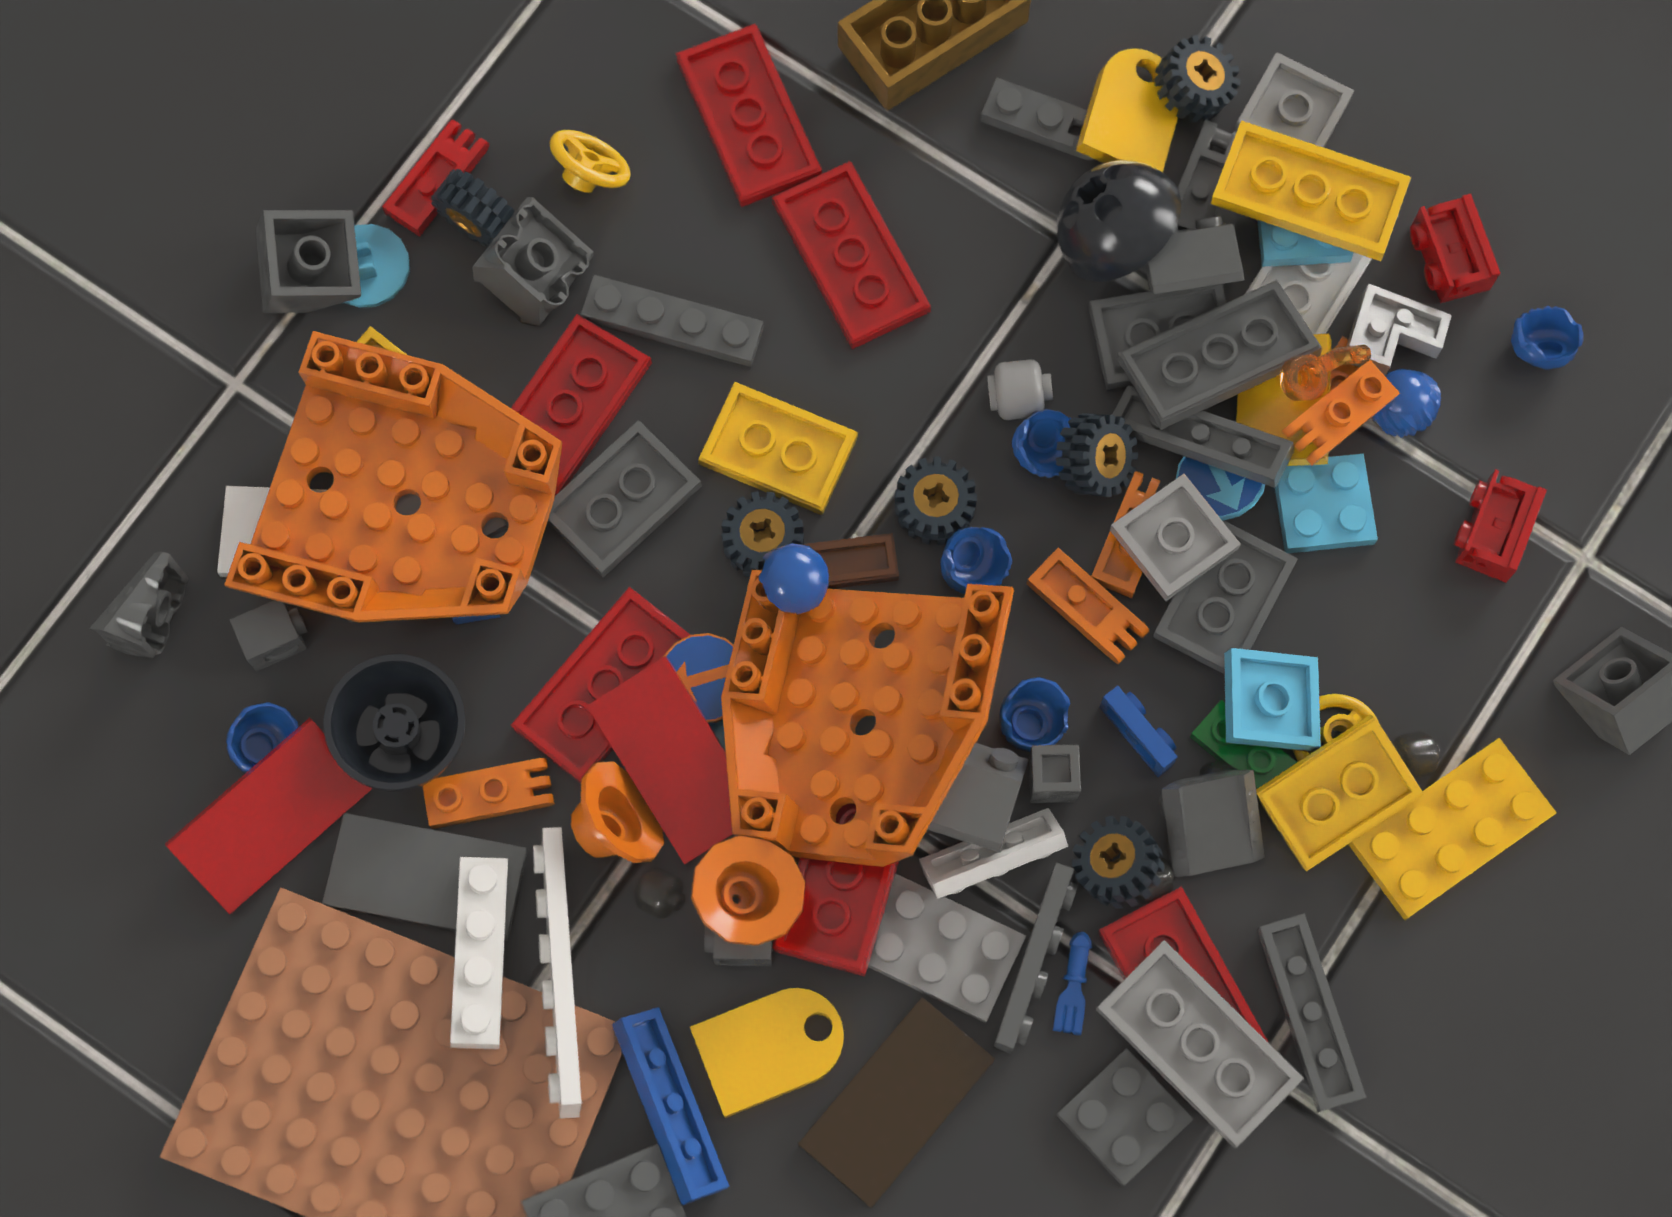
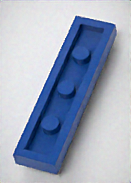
[612,1007,730,1205]

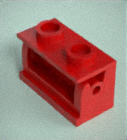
[1410,194,1501,303]
[1453,469,1547,583]

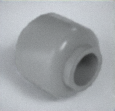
[987,359,1053,420]

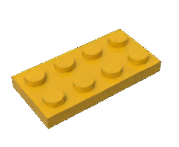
[1211,120,1411,261]
[1348,738,1557,920]

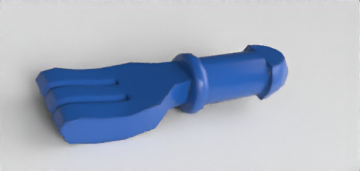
[1053,932,1092,1035]

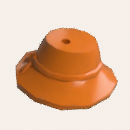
[571,761,664,863]
[691,835,805,946]

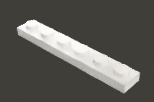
[533,827,581,1119]

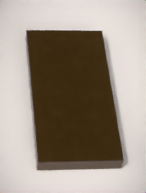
[798,997,995,1208]

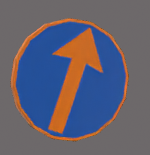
[663,633,734,723]

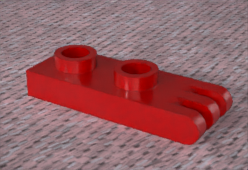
[382,120,490,237]

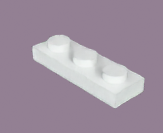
[919,808,1068,899]

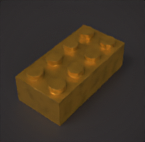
[838,0,1031,111]

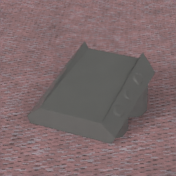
[472,197,594,325]
[89,552,189,658]
[1158,770,1265,877]

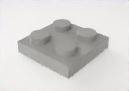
[1235,52,1354,148]
[1110,474,1241,601]

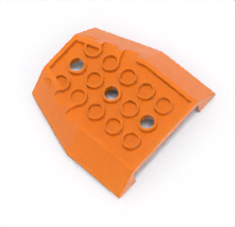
[224,331,562,622]
[721,570,1014,867]

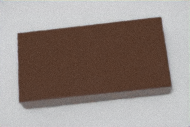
[803,533,899,589]

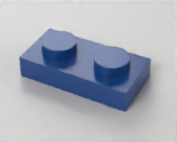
[1099,685,1178,778]

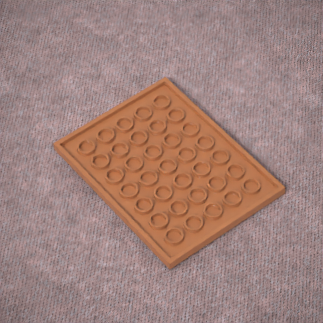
[160,887,623,1217]

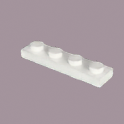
[450,857,508,1049]

